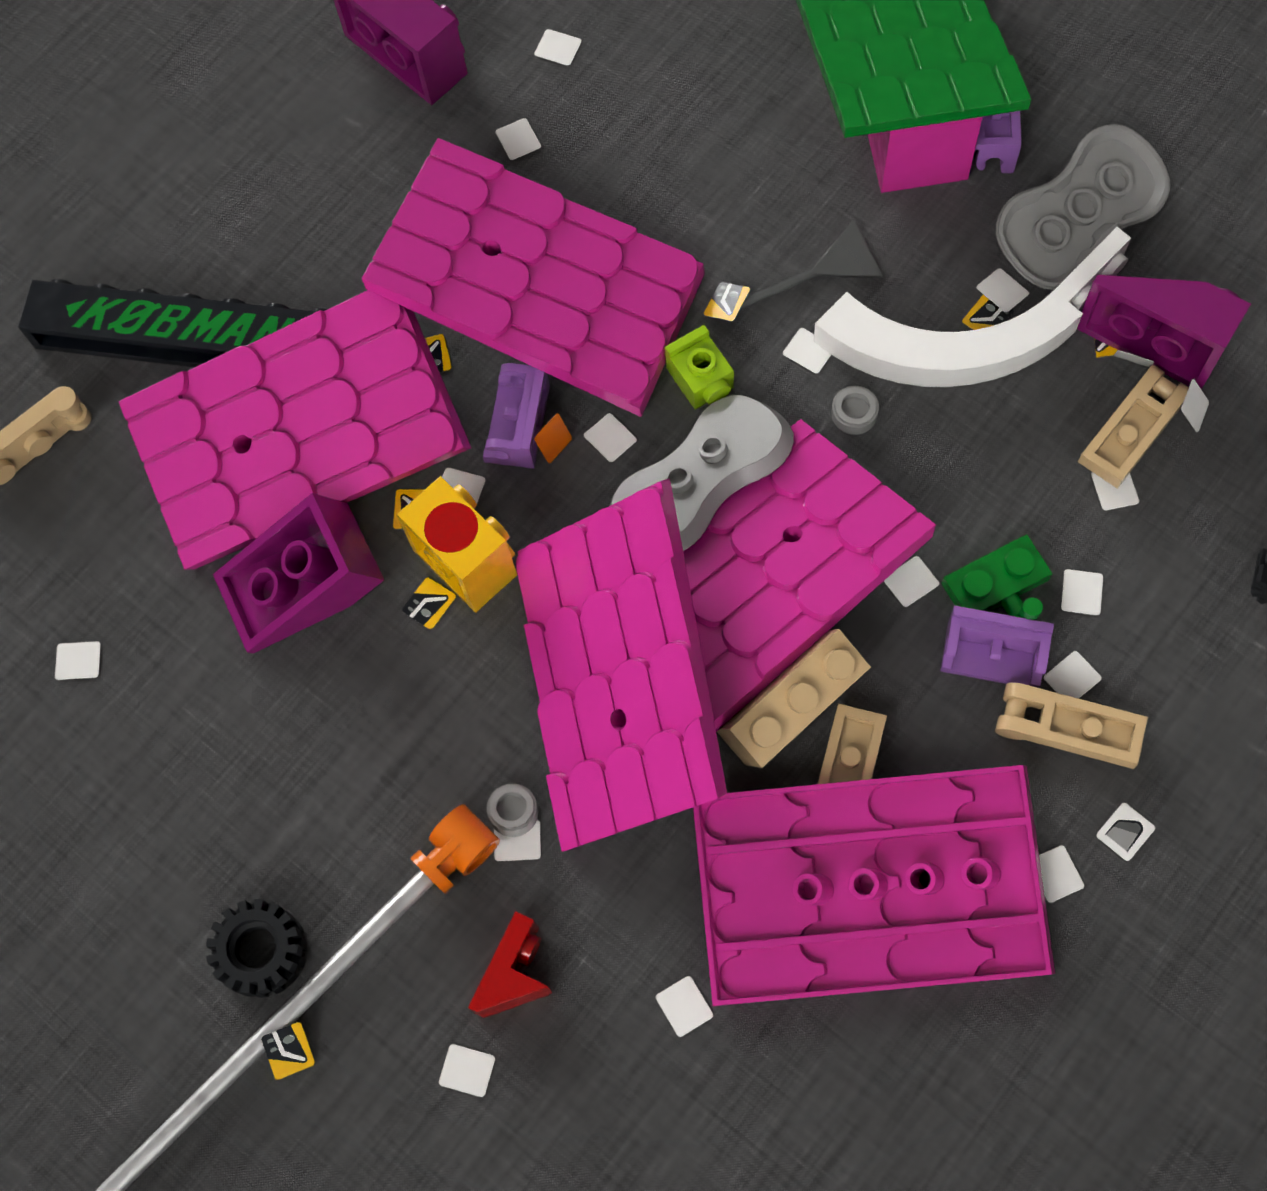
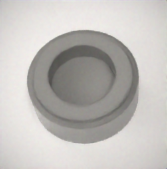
[831,386,879,435]
[487,784,538,837]

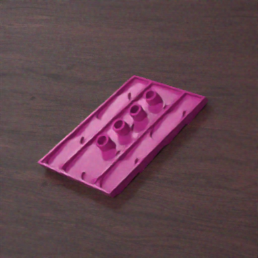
[362,138,705,417]
[118,290,471,570]
[683,419,936,732]
[516,478,727,852]
[693,765,1055,1006]

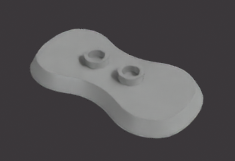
[996,124,1170,290]
[608,395,794,551]

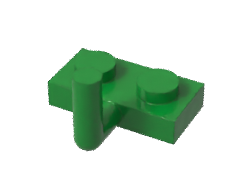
[941,534,1053,620]

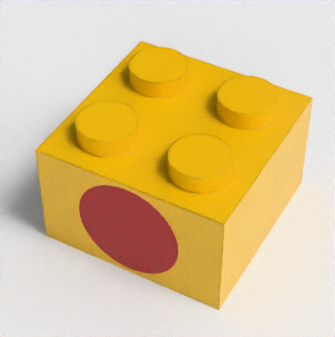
[397,476,517,613]

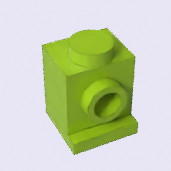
[665,325,734,410]

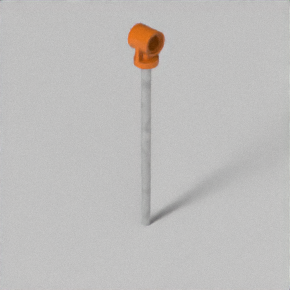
[95,804,500,1191]

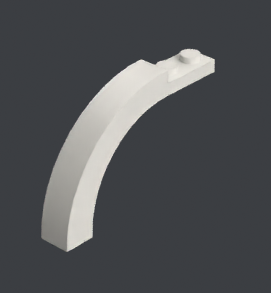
[814,227,1131,387]

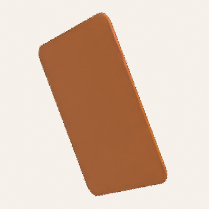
[534,413,572,464]

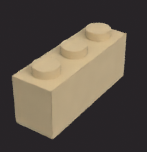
[717,629,871,768]

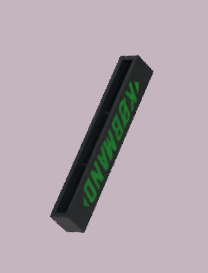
[18,279,327,367]

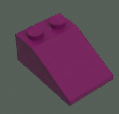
[334,0,468,106]
[1077,275,1251,390]
[213,493,384,654]

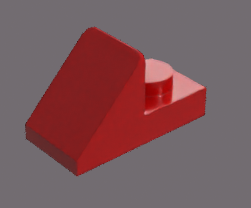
[468,911,552,1018]

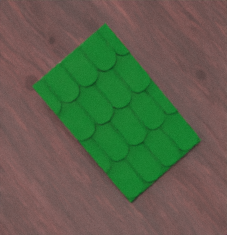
[796,0,1032,193]

